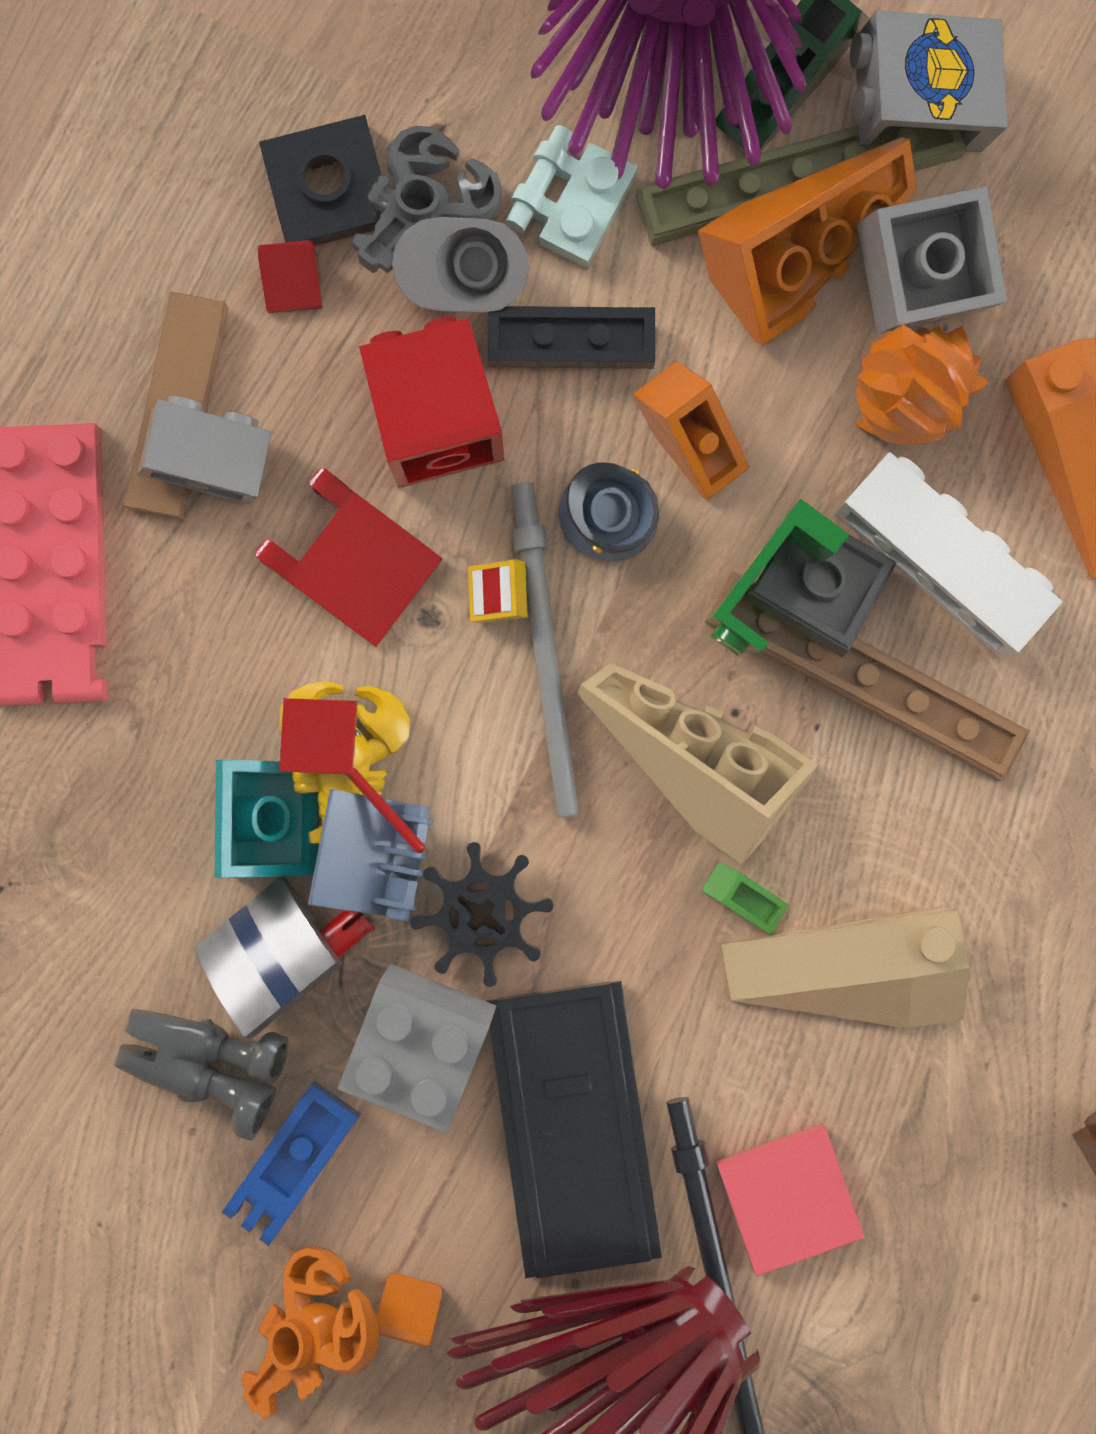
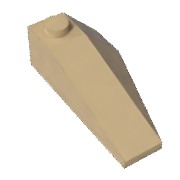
[577,663,818,864]
[720,906,970,1029]

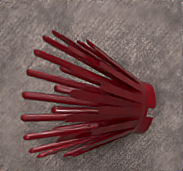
[447,1266,760,1434]

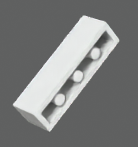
[834,452,1063,659]

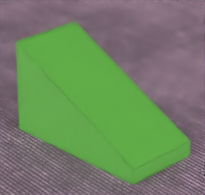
[701,861,789,935]

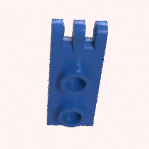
[221,1081,361,1246]

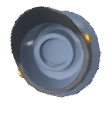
[559,462,659,562]

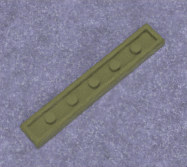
[636,125,967,246]

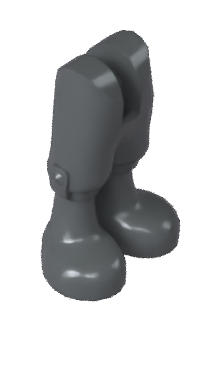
[114,1009,289,1141]

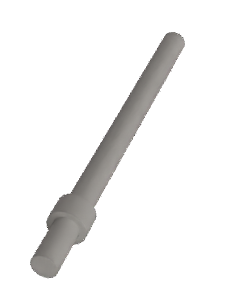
[511,482,580,818]

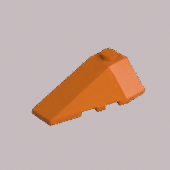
[698,137,917,345]
[1004,338,1096,581]

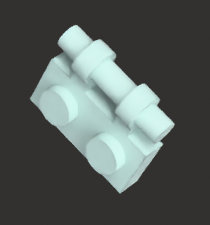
[505,125,638,269]

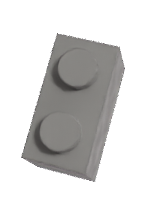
[137,396,272,504]

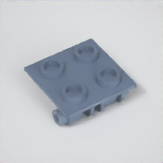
[308,789,433,921]

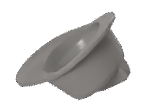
[392,217,529,313]

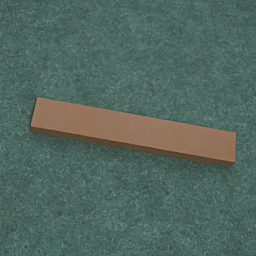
[705,571,1030,781]

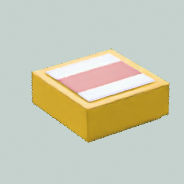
[468,559,528,624]

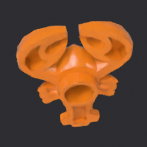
[241,1246,380,1419]

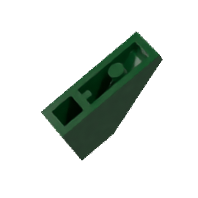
[716,0,870,151]

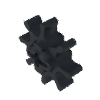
[410,842,554,987]

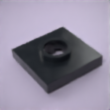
[259,115,382,246]

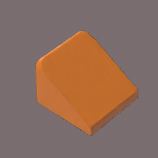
[376,1273,443,1348]

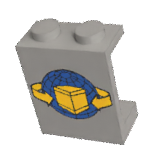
[849,10,1008,152]

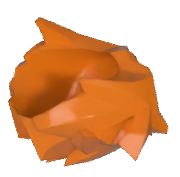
[856,324,990,446]

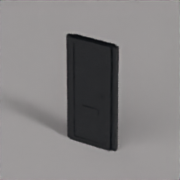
[486,980,662,1278]

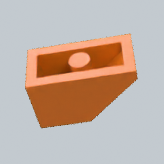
[633,361,750,500]

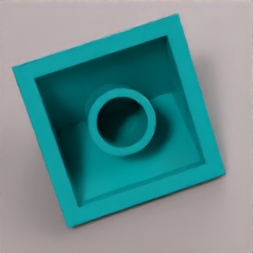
[214,759,318,878]

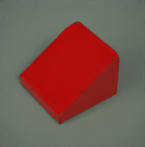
[257,241,323,313]

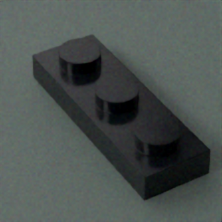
[488,306,655,369]

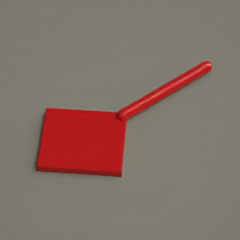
[279,698,425,853]

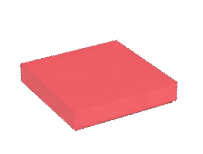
[715,1123,865,1276]

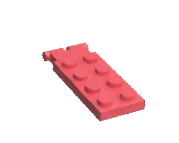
[0,423,108,706]

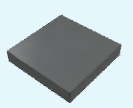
[745,535,897,657]

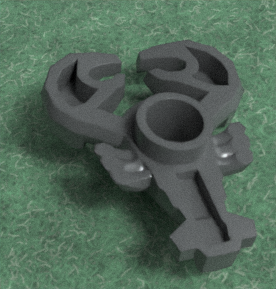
[352,125,502,273]

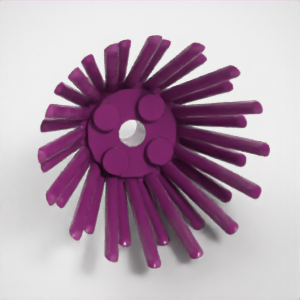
[531,0,806,189]

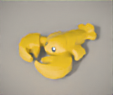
[279,681,410,844]

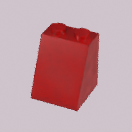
[359,316,505,489]

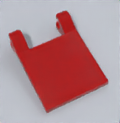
[255,468,443,647]

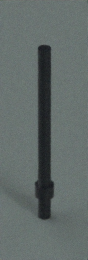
[666,1097,765,1434]

